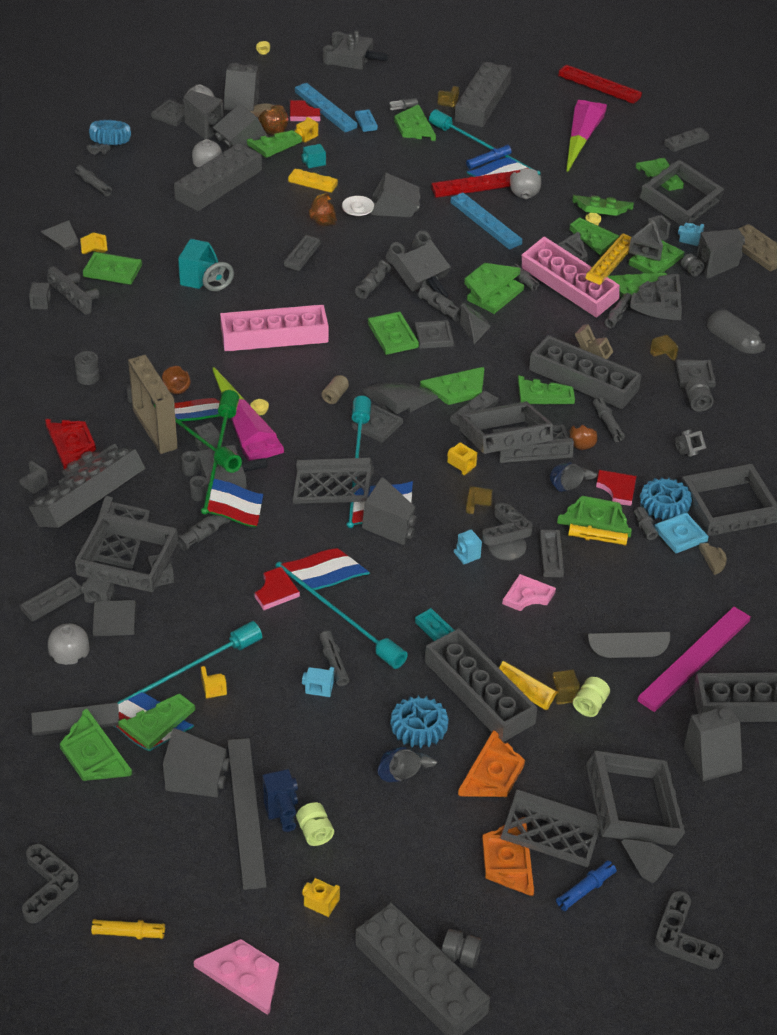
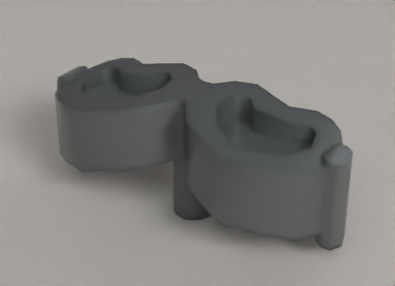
[86,143,111,155]

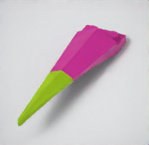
[566,100,607,172]
[213,367,284,461]

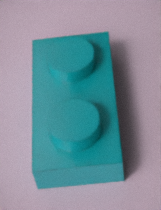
[415,608,455,641]

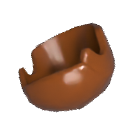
[162,366,191,394]
[569,425,598,450]

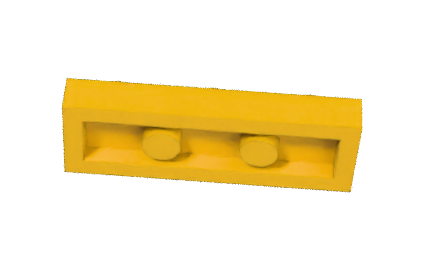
[288,169,338,193]
[499,661,557,710]

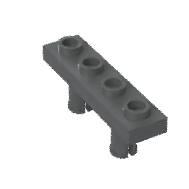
[47,266,99,315]

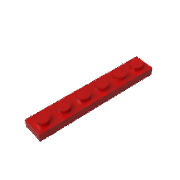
[558,65,642,103]
[431,170,520,198]

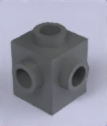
[675,429,706,457]

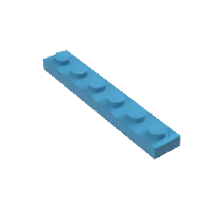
[295,83,357,132]
[450,193,522,250]

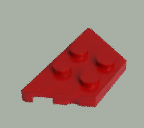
[45,419,96,469]

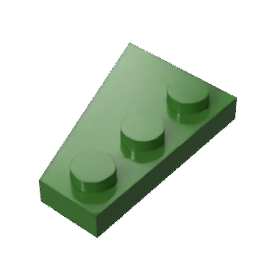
[247,130,302,158]
[636,158,684,191]
[570,217,619,256]
[518,375,575,404]
[118,694,195,750]

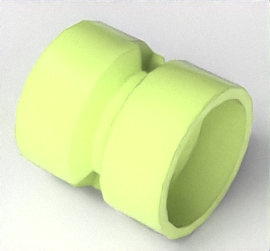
[573,677,610,717]
[296,802,334,846]

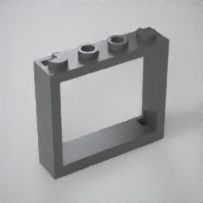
[640,159,724,226]
[459,401,553,454]
[682,464,777,536]
[75,512,178,592]
[586,751,685,846]

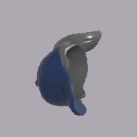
[550,462,598,492]
[377,747,437,782]

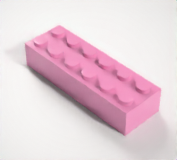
[522,237,620,318]
[220,305,328,351]

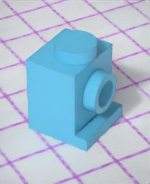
[678,222,704,246]
[454,529,482,564]
[302,667,334,697]

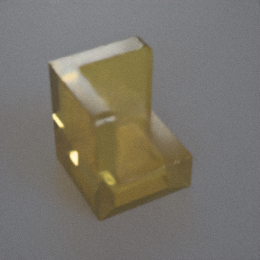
[438,86,459,107]
[650,335,678,360]
[466,486,493,514]
[553,669,580,705]

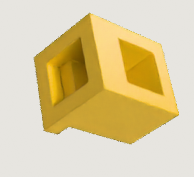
[294,117,318,142]
[447,442,477,475]
[302,878,340,917]

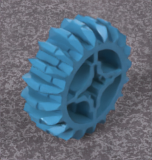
[89,119,131,145]
[640,477,692,521]
[390,695,449,749]

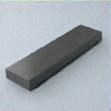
[31,703,120,736]

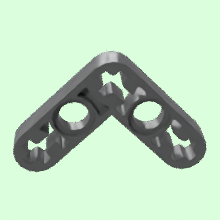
[482,503,533,545]
[22,844,79,923]
[655,891,723,969]

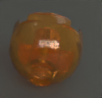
[258,105,288,135]
[309,193,336,226]

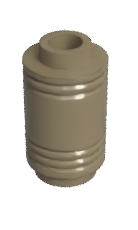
[322,375,349,404]

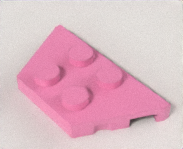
[194,939,279,1015]

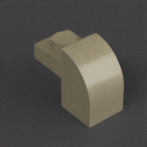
[575,324,613,359]

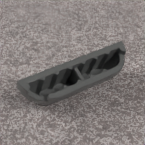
[707,309,765,354]
[588,632,670,658]

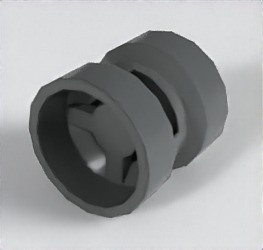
[681,253,704,276]

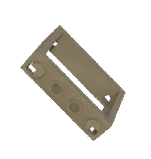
[128,355,178,454]

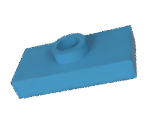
[355,109,378,132]

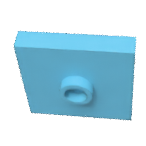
[654,512,709,554]

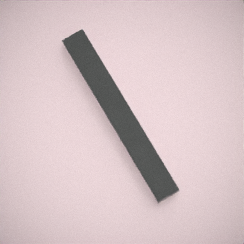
[228,738,266,890]

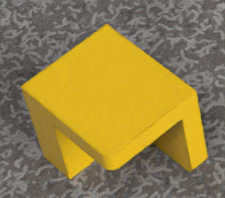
[80,232,107,254]
[201,666,227,698]

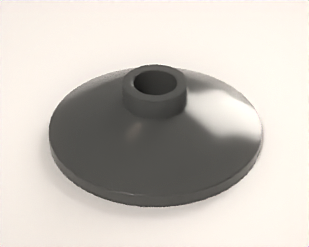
[488,538,527,561]

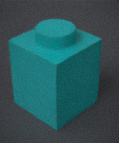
[301,144,326,168]

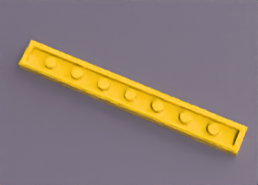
[585,233,632,285]

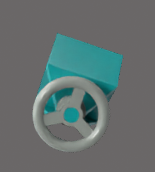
[178,239,234,291]

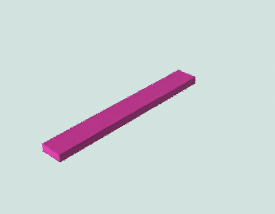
[638,607,751,712]

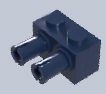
[262,769,298,832]

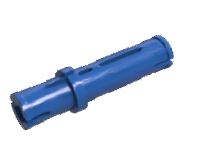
[466,144,512,170]
[556,860,617,911]

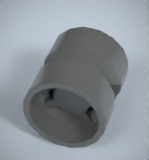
[75,351,100,385]
[685,378,714,412]
[442,928,482,969]

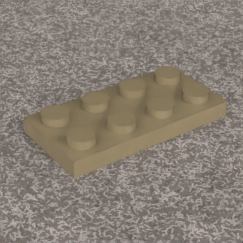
[739,224,777,272]

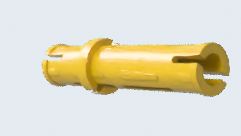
[568,524,628,546]
[92,919,165,940]

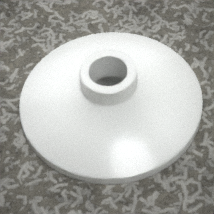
[342,196,374,216]

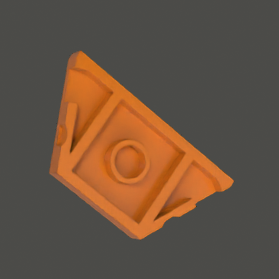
[458,730,525,797]
[482,817,534,896]

